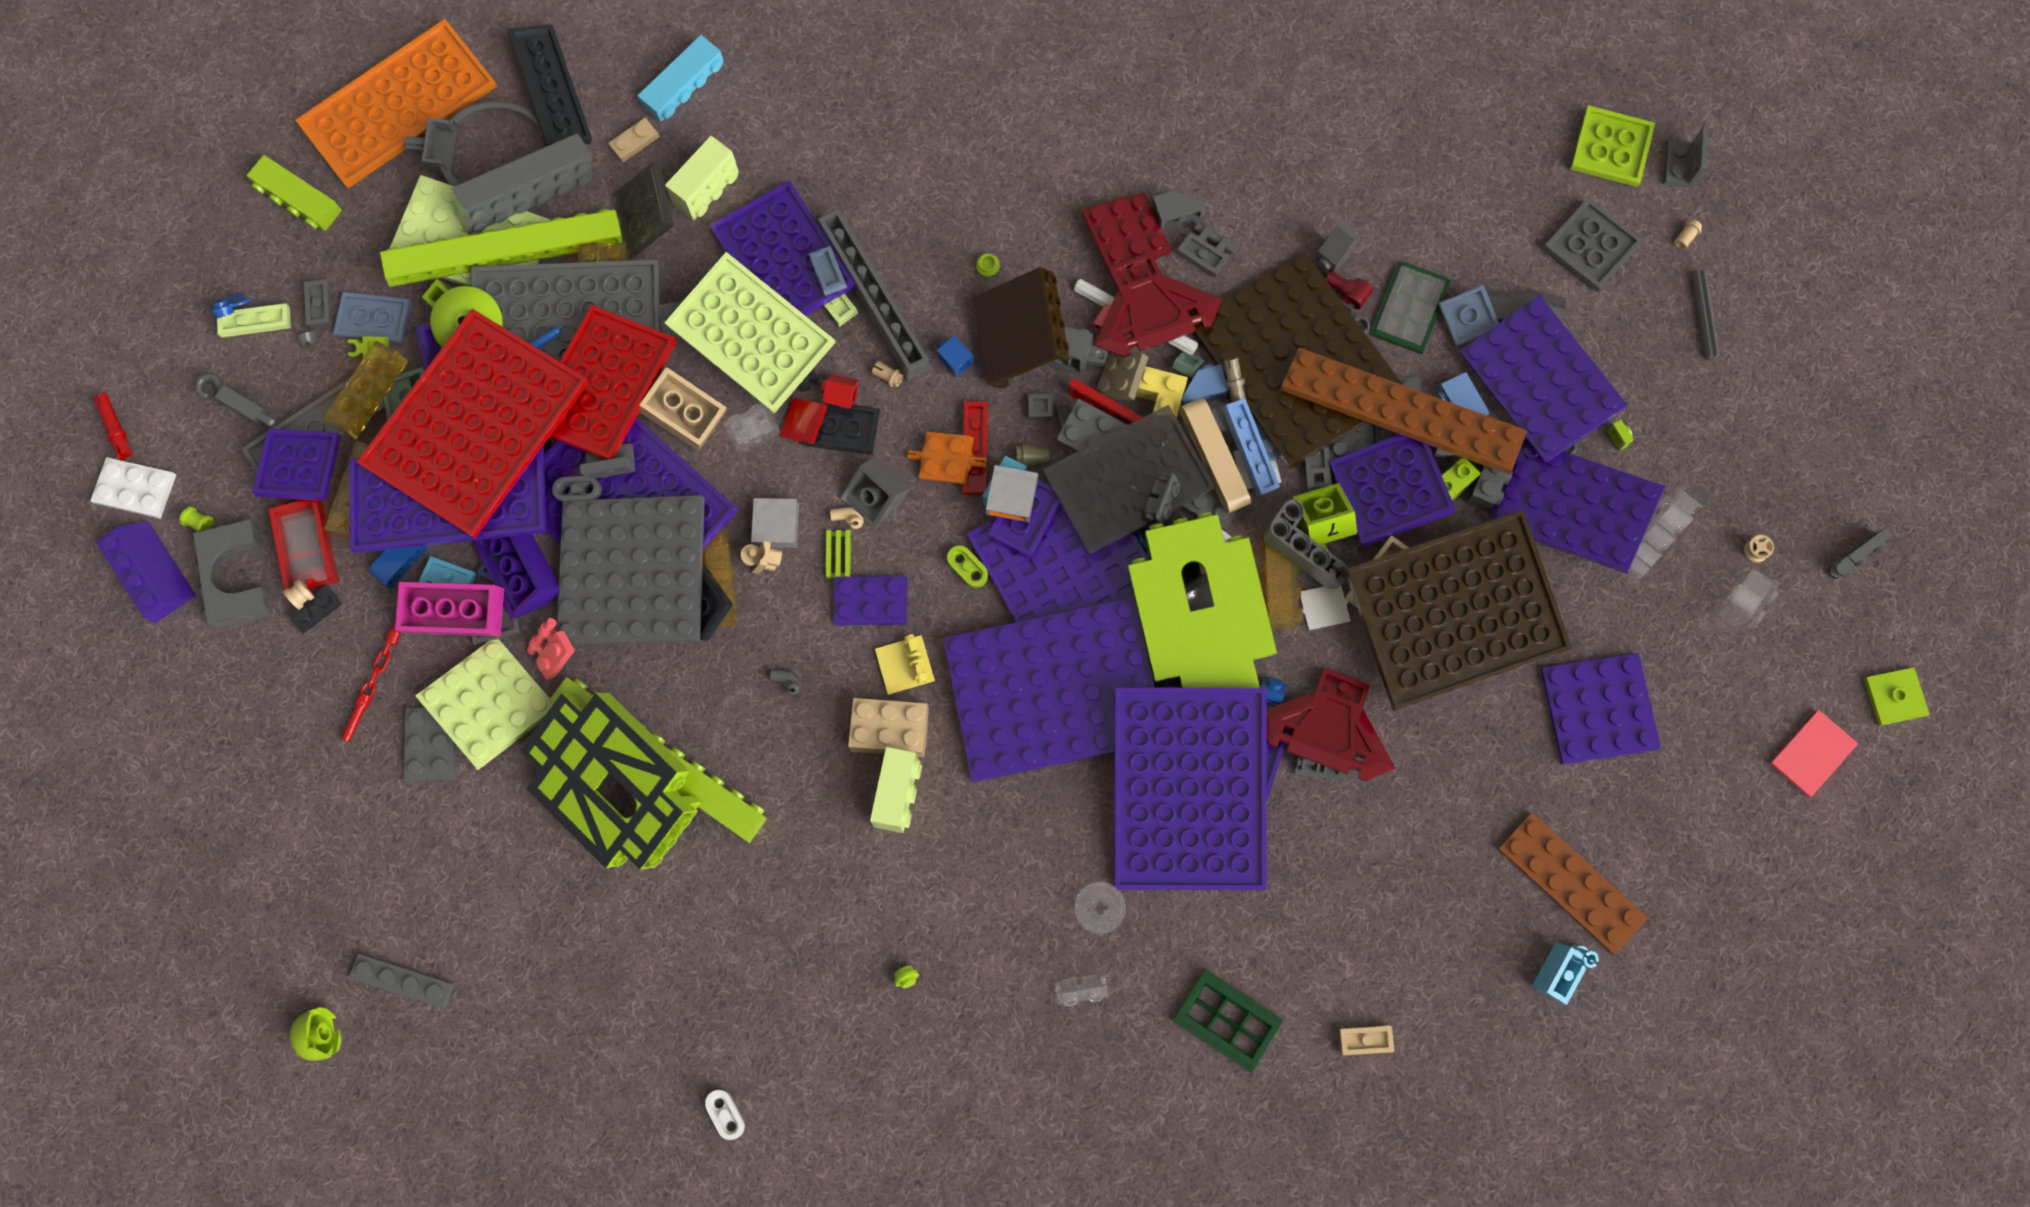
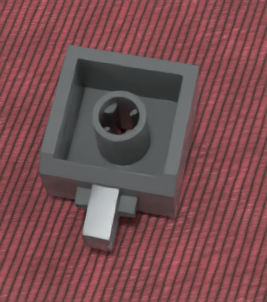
[1044,324,1108,374]

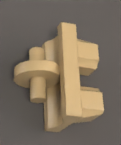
[740,541,782,574]

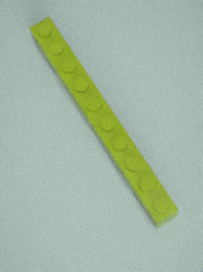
[380,209,623,287]
[549,677,767,843]

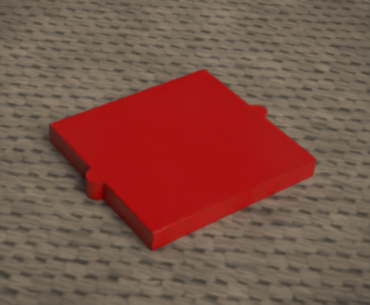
[780,398,827,444]

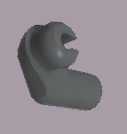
[770,669,802,696]

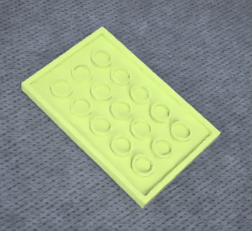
[390,175,551,286]
[665,252,835,413]

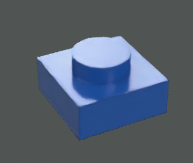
[1260,676,1287,704]

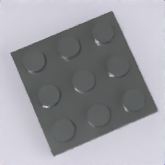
[1543,197,1644,292]

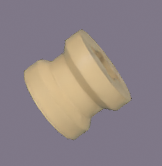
[1744,535,1774,563]
[283,579,315,610]

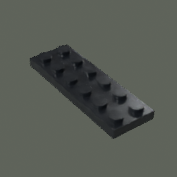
[507,25,592,147]

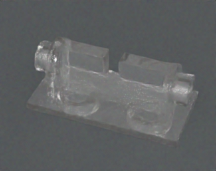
[1055,974,1108,1006]

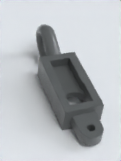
[195,373,278,428]

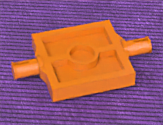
[907,432,986,485]

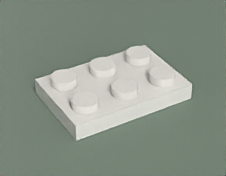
[90,457,176,519]

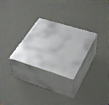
[986,465,1038,522]
[751,498,799,548]

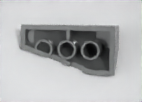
[1487,292,1566,323]

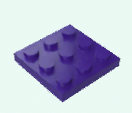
[252,429,341,501]

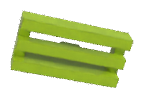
[826,530,851,579]

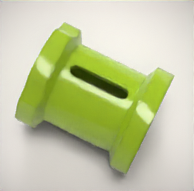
[179,506,214,532]

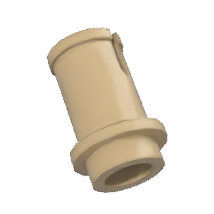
[1674,219,1702,250]
[872,361,903,387]

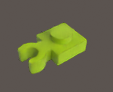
[347,336,389,361]

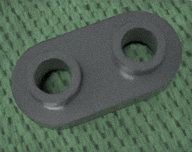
[552,476,602,502]

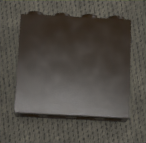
[973,267,1070,389]

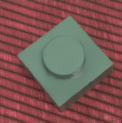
[1172,351,1205,378]

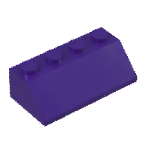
[95,521,197,623]
[472,534,561,619]

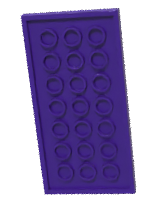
[350,446,547,553]

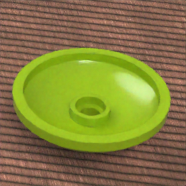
[430,286,503,348]

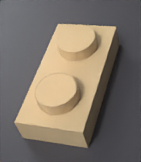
[608,118,659,162]
[1339,1026,1394,1056]

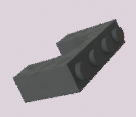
[192,519,273,629]

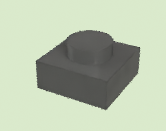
[1028,394,1053,420]

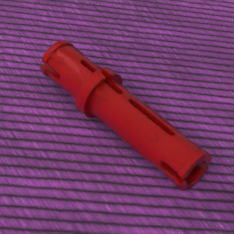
[93,393,133,460]

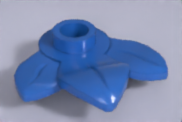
[208,293,252,318]

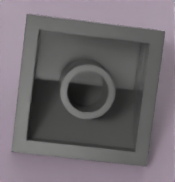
[841,457,911,530]

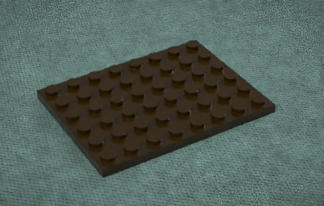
[1193,252,1403,469]
[1344,510,1572,711]

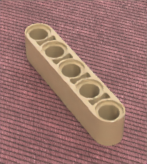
[1180,397,1251,513]

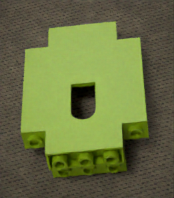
[1128,512,1277,688]

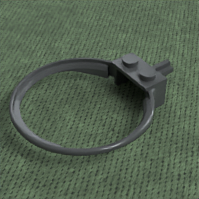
[404,101,540,187]

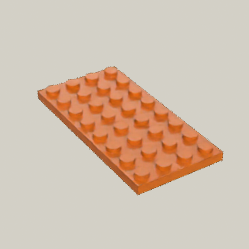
[296,19,497,189]

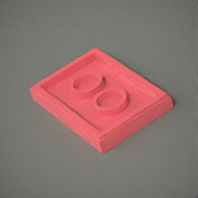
[1769,710,1858,798]

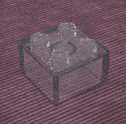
[1714,566,1780,633]

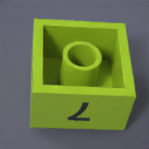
[1293,483,1357,545]

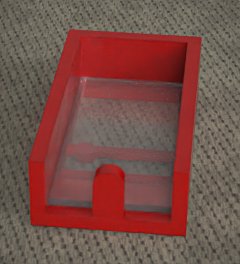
[269,499,339,590]

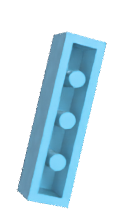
[638,35,724,122]

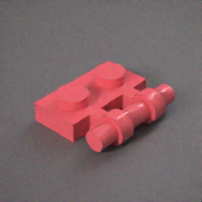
[527,618,575,680]

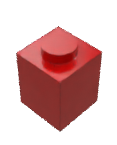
[821,373,859,409]

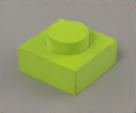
[1607,420,1634,451]

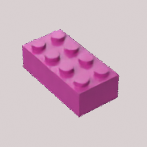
[395,582,504,637]

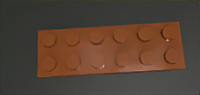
[1498,813,1648,955]

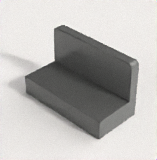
[580,443,636,479]

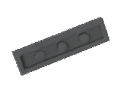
[349,954,454,1009]

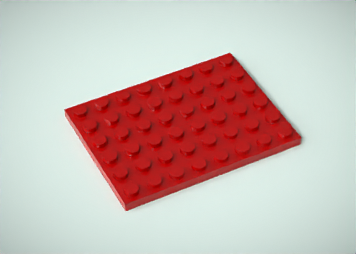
[357,309,589,539]

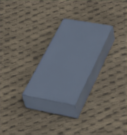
[809,246,847,296]

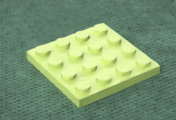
[416,639,553,770]

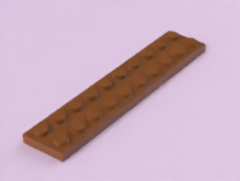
[1281,348,1527,475]

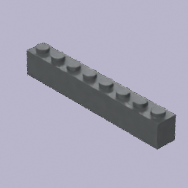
[818,209,929,382]

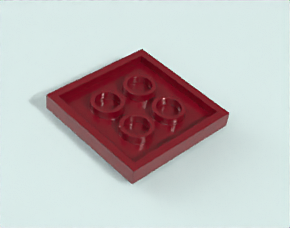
[1081,192,1172,273]

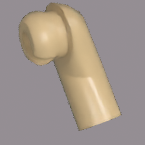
[830,507,864,529]

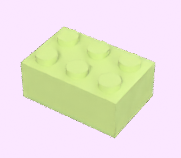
[665,136,739,221]
[870,747,922,833]

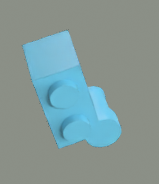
[1532,942,1599,1005]

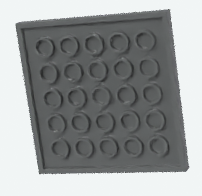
[557,495,705,645]

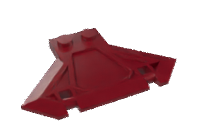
[1094,253,1223,358]
[1266,668,1396,782]

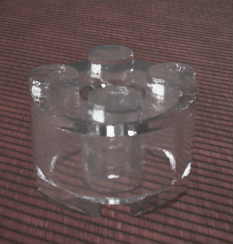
[1074,882,1126,936]

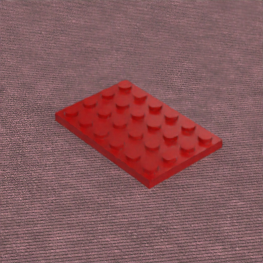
[550,305,677,460]

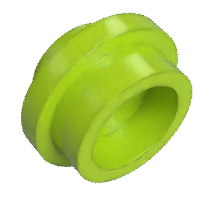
[976,254,1000,277]
[894,966,919,988]

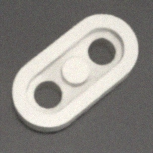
[705,1090,745,1140]

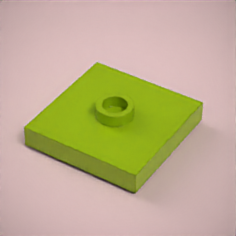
[1864,668,1930,726]

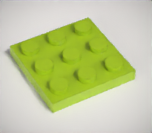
[1570,105,1655,187]

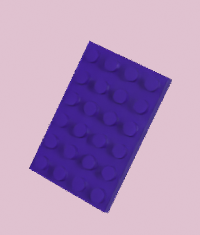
[710,180,856,316]
[1460,295,1628,464]
[1487,439,1665,574]

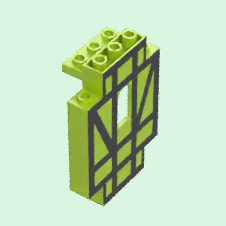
[521,693,701,870]

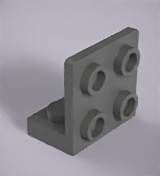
[1664,126,1711,188]

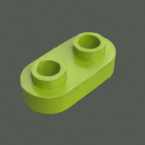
[947,546,988,588]

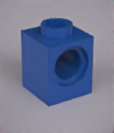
[937,335,974,377]

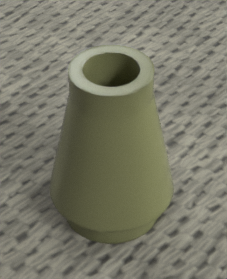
[1014,444,1050,466]

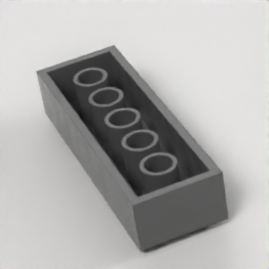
[451,133,593,235]

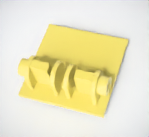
[875,634,935,695]

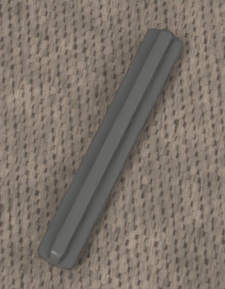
[1692,270,1719,360]

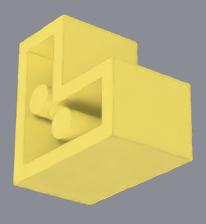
[1136,366,1188,430]

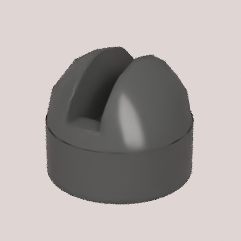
[296,330,317,348]

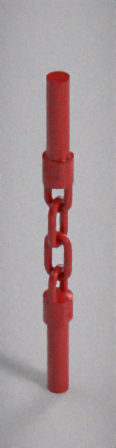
[340,620,401,742]

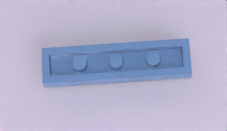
[1221,398,1280,496]

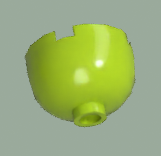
[290,1007,341,1061]

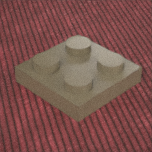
[1096,353,1149,401]

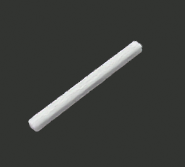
[1074,279,1198,355]

